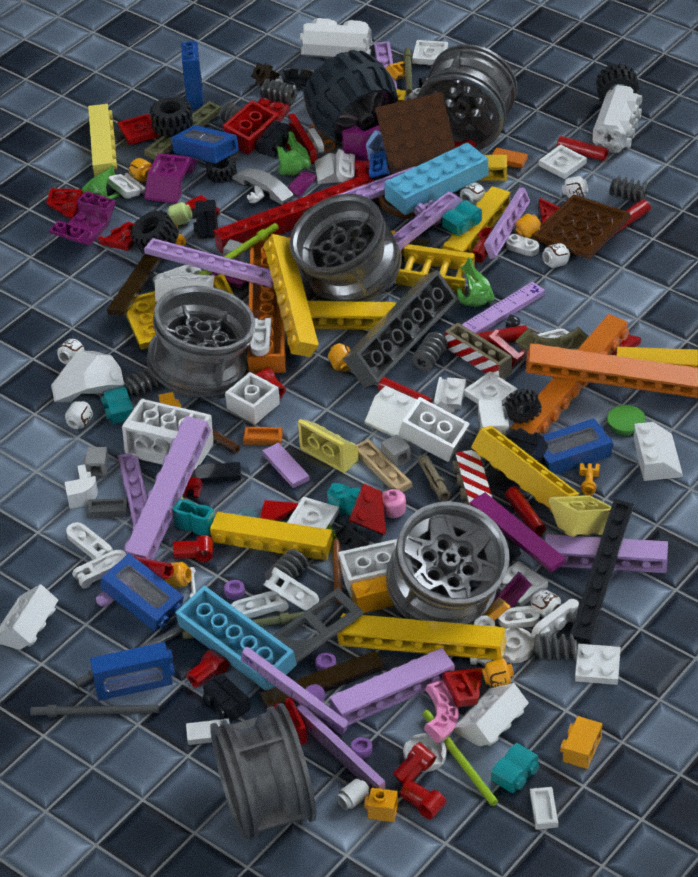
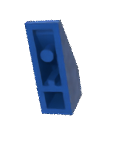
[369,150,391,179]

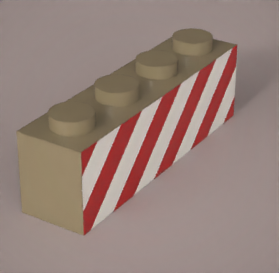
[445,323,512,379]
[452,450,492,505]

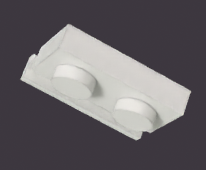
[107,173,146,198]
[433,377,466,410]

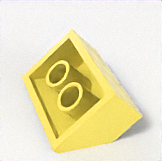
[298,419,359,473]
[549,495,611,537]

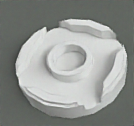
[503,627,534,663]
[403,733,447,772]

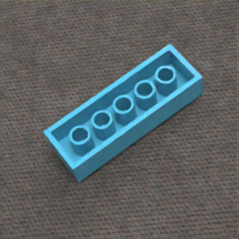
[384,142,488,215]
[175,585,297,691]

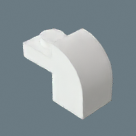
[65,464,98,509]

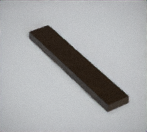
[107,254,162,316]
[259,651,384,710]

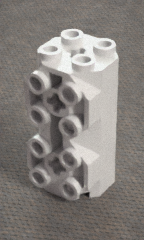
[300,18,372,58]
[593,85,642,153]

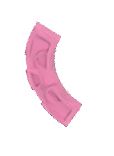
[424,680,459,744]

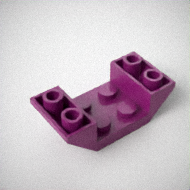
[342,125,381,161]
[144,153,197,204]
[49,191,116,246]

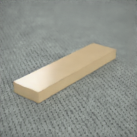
[356,439,412,492]

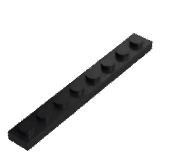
[571,499,634,644]

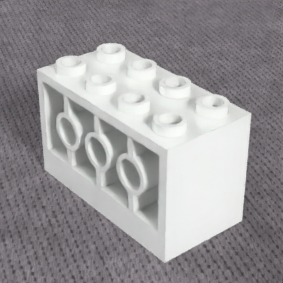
[122,399,214,470]

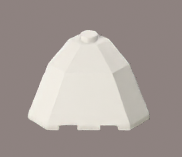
[51,351,124,402]

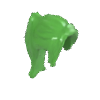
[277,131,311,176]
[82,165,120,199]
[457,257,494,307]

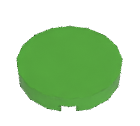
[607,405,646,436]

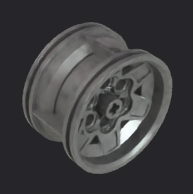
[417,44,517,150]
[290,194,402,302]
[147,286,255,397]
[386,501,509,625]
[210,704,317,842]

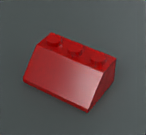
[222,100,279,155]

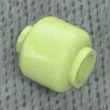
[167,202,192,227]

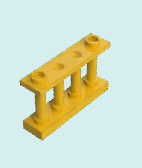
[395,244,475,294]

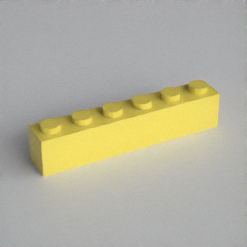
[88,104,117,176]

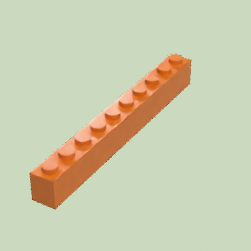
[510,314,629,435]
[526,343,698,398]

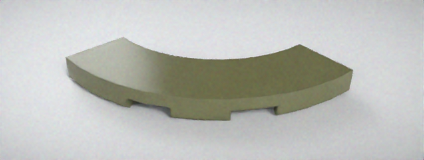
[515,326,588,351]

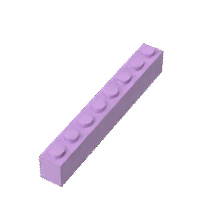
[125,416,211,560]

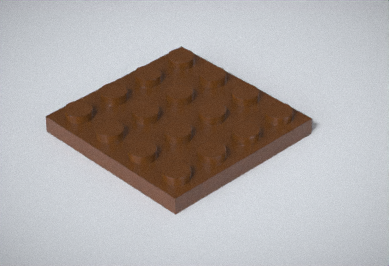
[375,92,455,175]
[532,194,631,260]

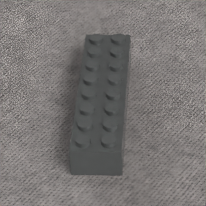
[343,270,458,388]

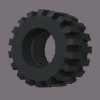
[596,63,639,102]
[150,97,193,137]
[130,210,179,254]

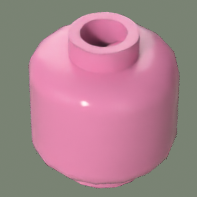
[382,489,406,519]

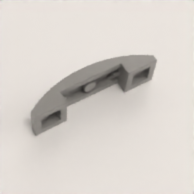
[232,168,294,204]

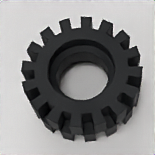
[206,156,237,183]
[504,388,542,424]

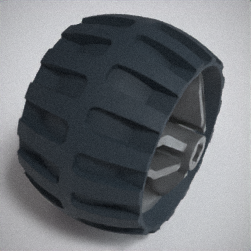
[304,50,398,144]

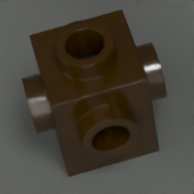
[251,63,280,86]

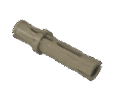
[418,455,450,501]

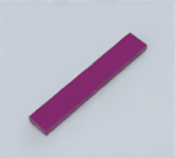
[470,492,566,573]

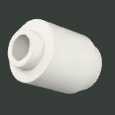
[336,779,369,810]

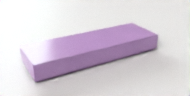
[262,443,310,488]

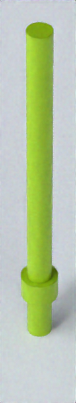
[197,223,279,275]
[422,710,498,806]

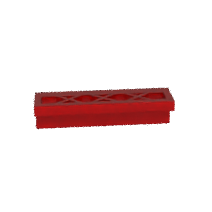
[285,113,317,165]

